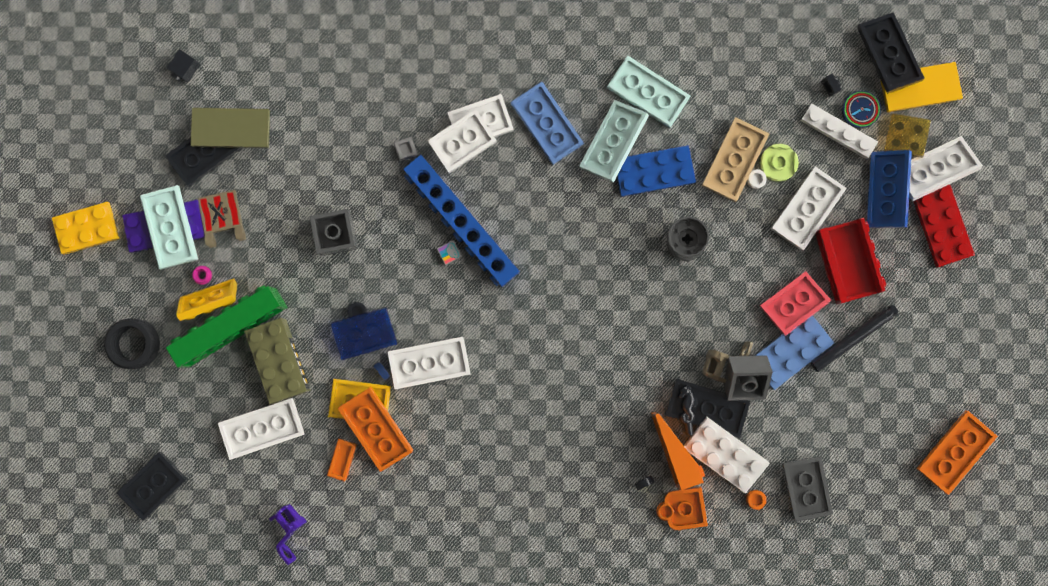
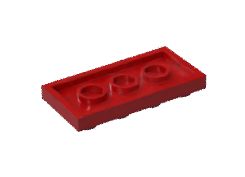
[913,184,975,268]

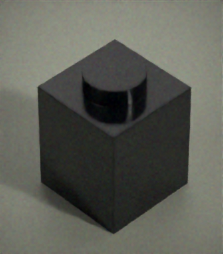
[167,49,201,83]

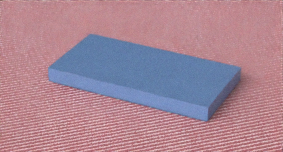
[511,82,584,165]

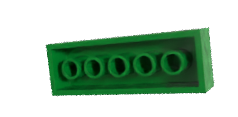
[166,285,288,368]

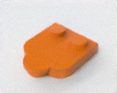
[656,487,708,530]

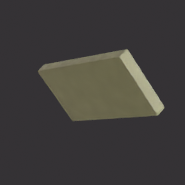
[191,108,270,148]

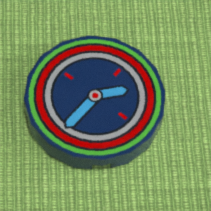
[842,90,881,129]

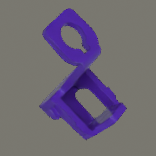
[269,504,307,565]

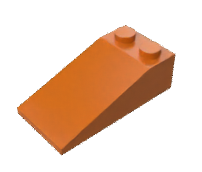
[651,412,705,490]

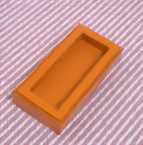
[327,438,357,481]

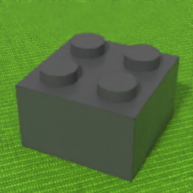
[310,209,358,256]
[723,356,773,401]

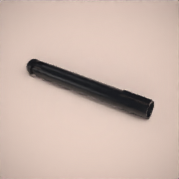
[810,305,899,372]

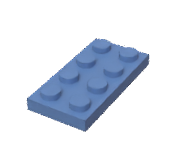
[754,316,834,390]

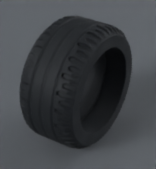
[104,318,160,369]

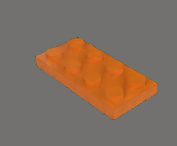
[337,386,413,472]
[916,410,998,495]

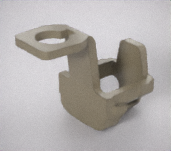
[702,342,753,383]

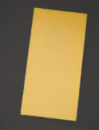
[880,62,963,113]

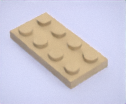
[702,117,769,202]

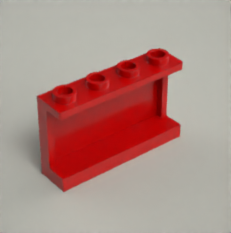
[815,218,886,304]

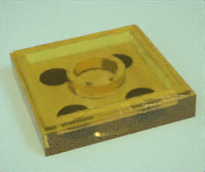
[884,113,931,158]

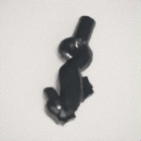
[678,385,698,435]

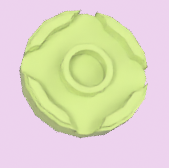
[759,144,799,182]

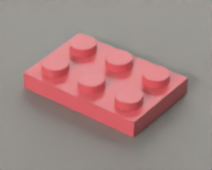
[760,271,831,336]

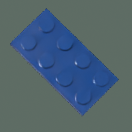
[617,145,696,197]
[867,150,912,228]

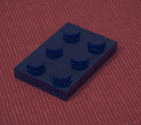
[330,307,398,360]

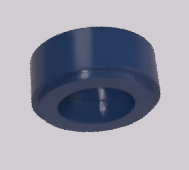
[373,362,390,381]

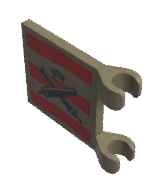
[198,190,246,248]

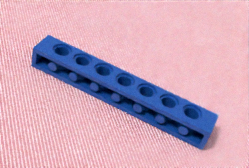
[404,155,520,287]

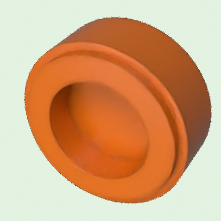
[746,490,766,510]

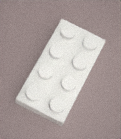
[909,136,983,201]
[771,167,847,251]
[388,337,471,389]
[218,398,305,460]
[684,417,770,494]

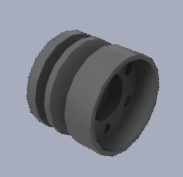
[666,216,710,261]

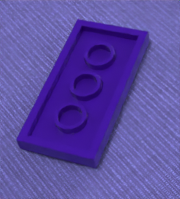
[122,200,205,253]

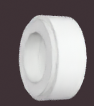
[747,169,767,189]

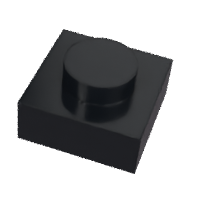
[821,73,842,98]

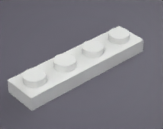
[801,104,878,159]

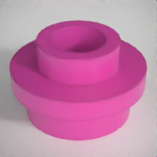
[192,266,212,285]

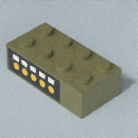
[244,318,311,404]

